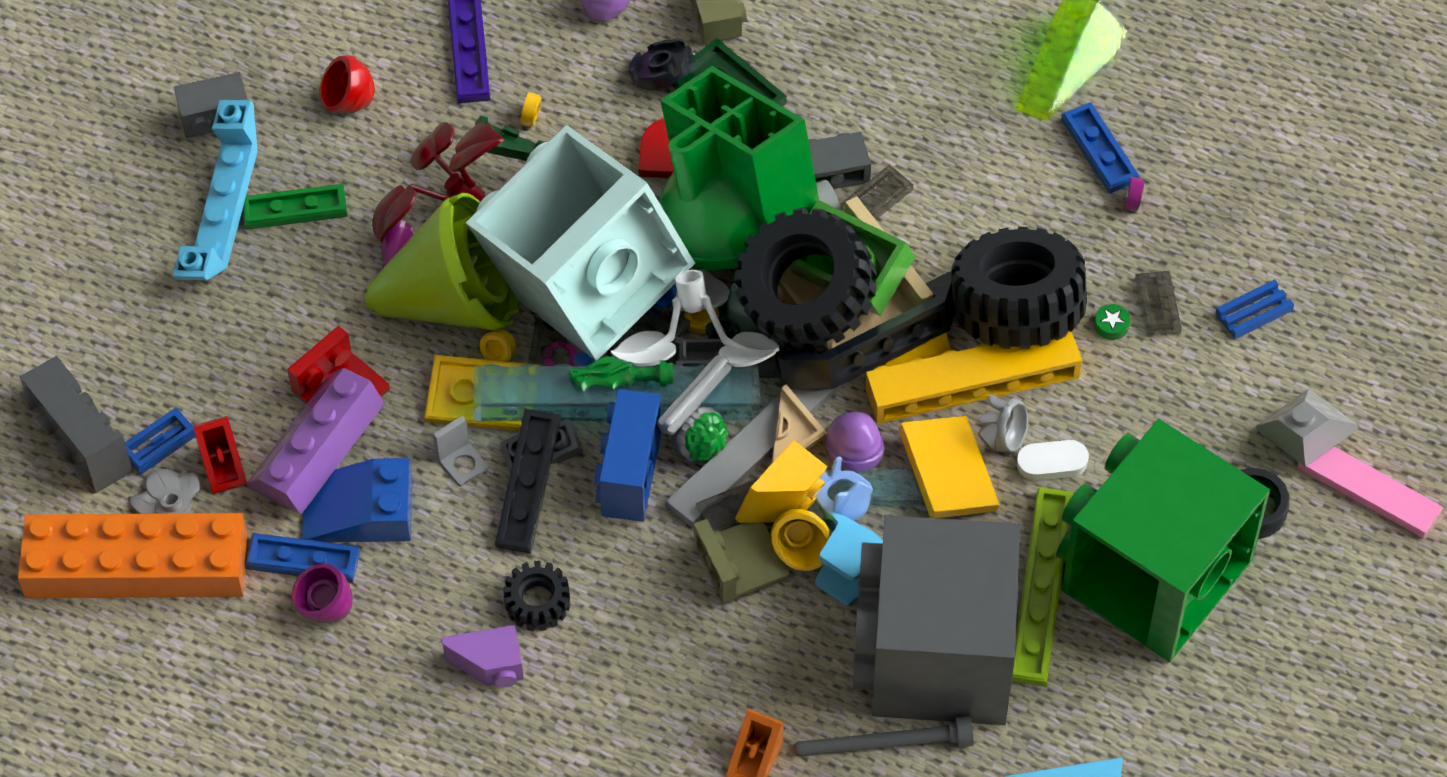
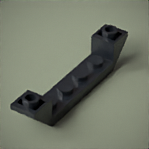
[775,271,955,389]

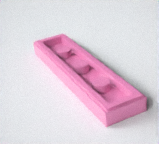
[1297,447,1442,538]

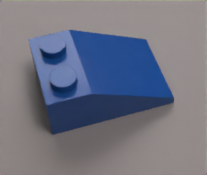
[302,458,413,543]

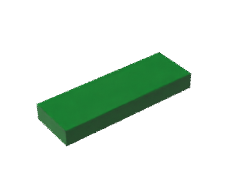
[243,183,348,230]

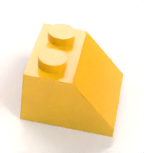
[735,440,828,523]

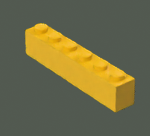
[865,331,1082,424]

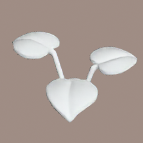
[610,269,780,367]

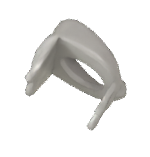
[978,394,1029,453]

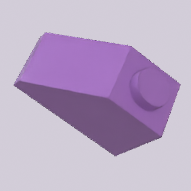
[442,625,524,687]

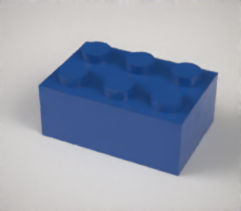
[594,389,662,522]

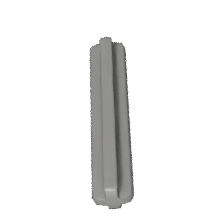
[657,355,732,435]

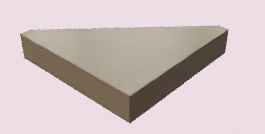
[772,385,827,463]

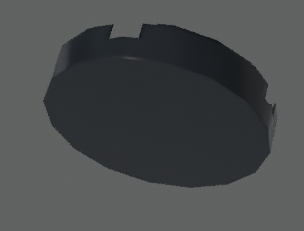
[628,39,695,90]

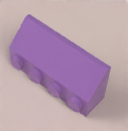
[246,368,385,515]

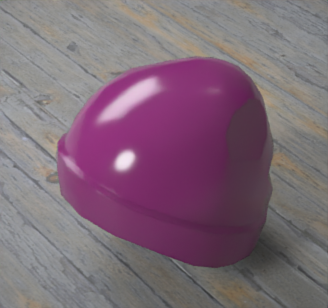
[291,563,353,623]

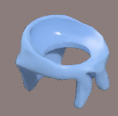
[815,457,873,521]

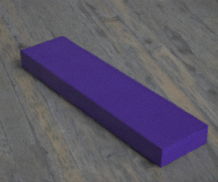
[448,0,491,104]

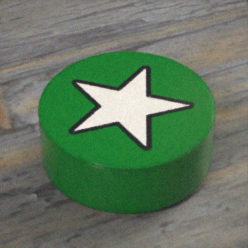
[1094,304,1130,340]

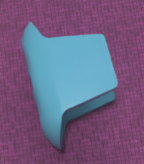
[815,512,883,606]

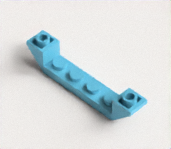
[172,100,258,280]

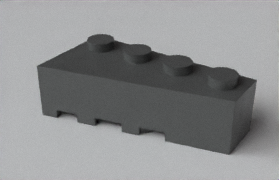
[20,356,133,493]

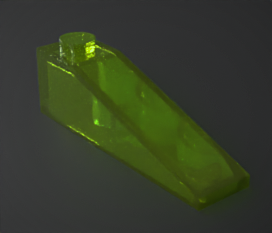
[1016,0,1127,121]

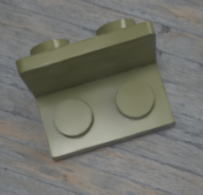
[694,519,789,603]

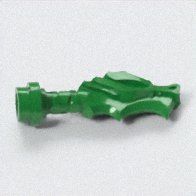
[569,356,674,393]

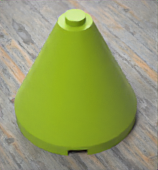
[365,193,520,330]

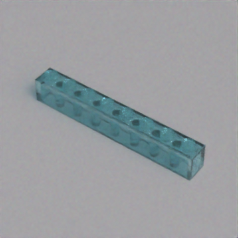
[474,364,760,421]

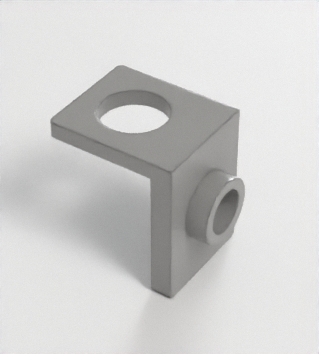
[433,416,489,487]

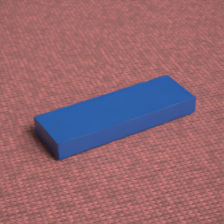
[1061,102,1140,194]
[245,533,360,583]

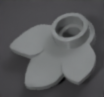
[129,469,200,514]

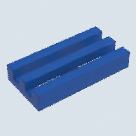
[1216,279,1294,340]
[125,407,195,475]

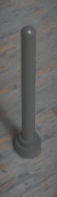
[793,716,974,756]

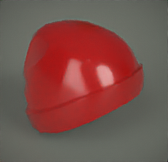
[319,55,375,113]

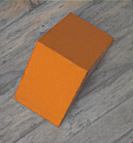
[725,709,784,777]

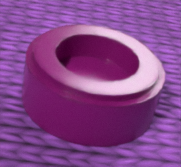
[1123,176,1144,212]

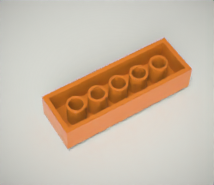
[18,513,248,598]

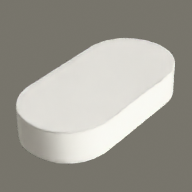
[1017,440,1089,481]

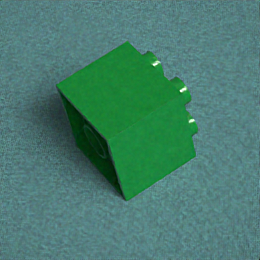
[1056,418,1270,662]

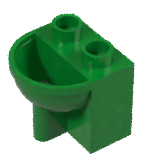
[659,66,819,270]

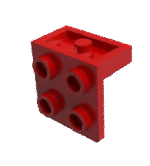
[287,325,390,404]

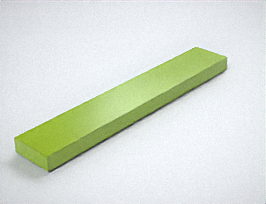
[1012,487,1073,687]

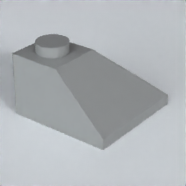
[1256,389,1358,467]

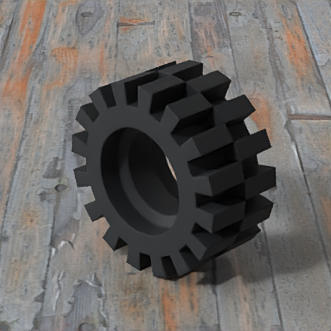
[503,561,570,631]

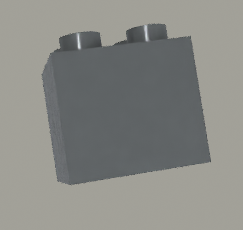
[853,515,1020,725]

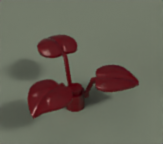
[372,122,505,243]

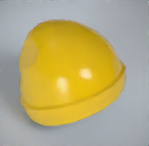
[771,509,832,571]

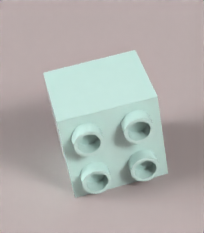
[466,125,695,361]

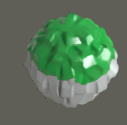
[672,407,728,462]

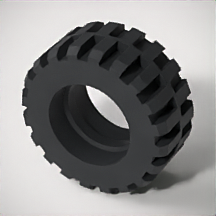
[734,208,877,351]
[951,227,1087,349]

